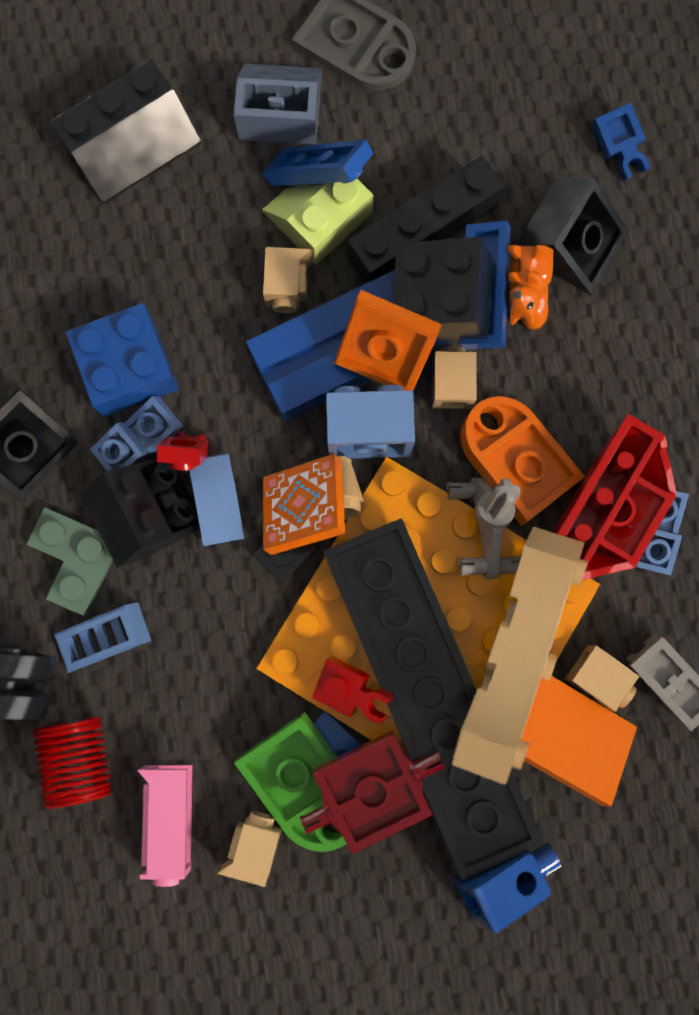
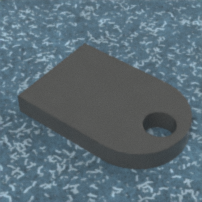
[292,0,416,91]

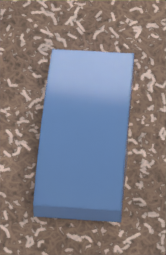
[90,396,184,471]
[189,453,244,546]
[636,491,689,576]

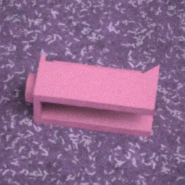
[137,765,193,887]

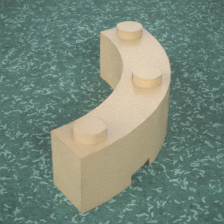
[452,527,588,785]

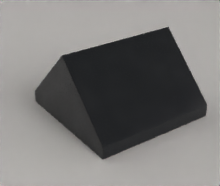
[0,388,79,501]

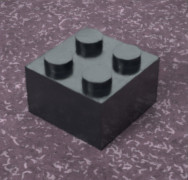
[393,237,493,341]

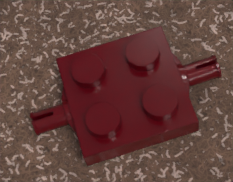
[300,730,445,855]

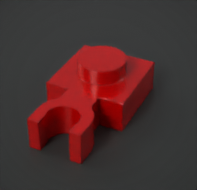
[157,431,208,471]
[312,656,394,725]

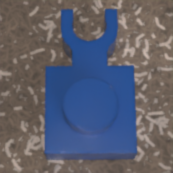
[591,103,651,181]

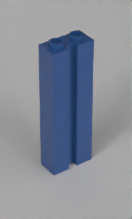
[246,236,466,422]

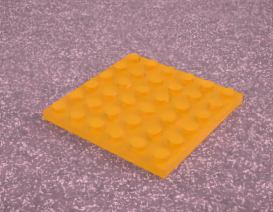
[256,457,600,756]

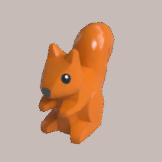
[507,245,553,330]

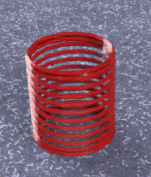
[32,717,113,809]

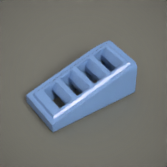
[54,602,151,673]

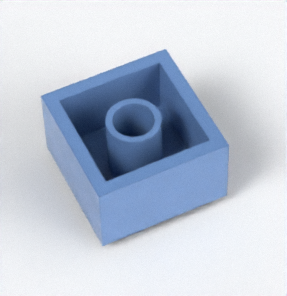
[326,385,415,459]

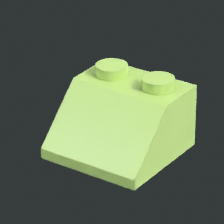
[262,179,373,265]

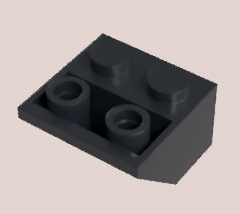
[80,458,200,568]

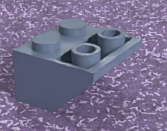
[234,64,322,144]

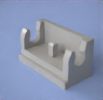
[627,634,699,731]

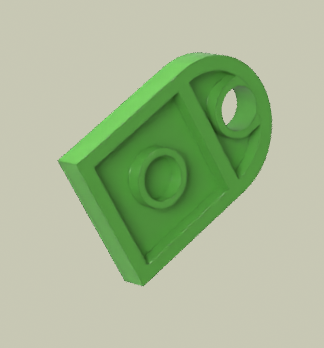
[234,712,346,852]

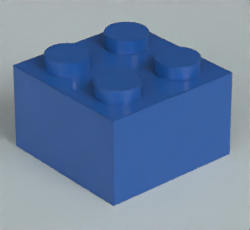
[66,303,179,418]

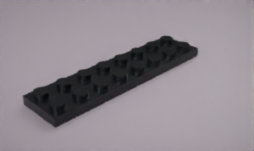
[323,518,543,880]

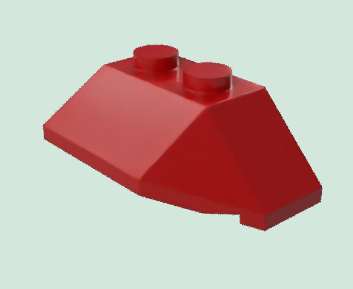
[552,414,677,580]

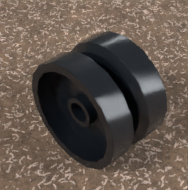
[0,646,56,720]

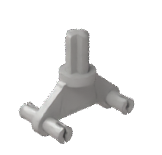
[446,478,521,579]

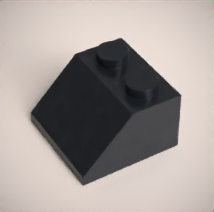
[517,177,629,295]

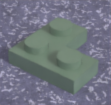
[26,507,113,616]

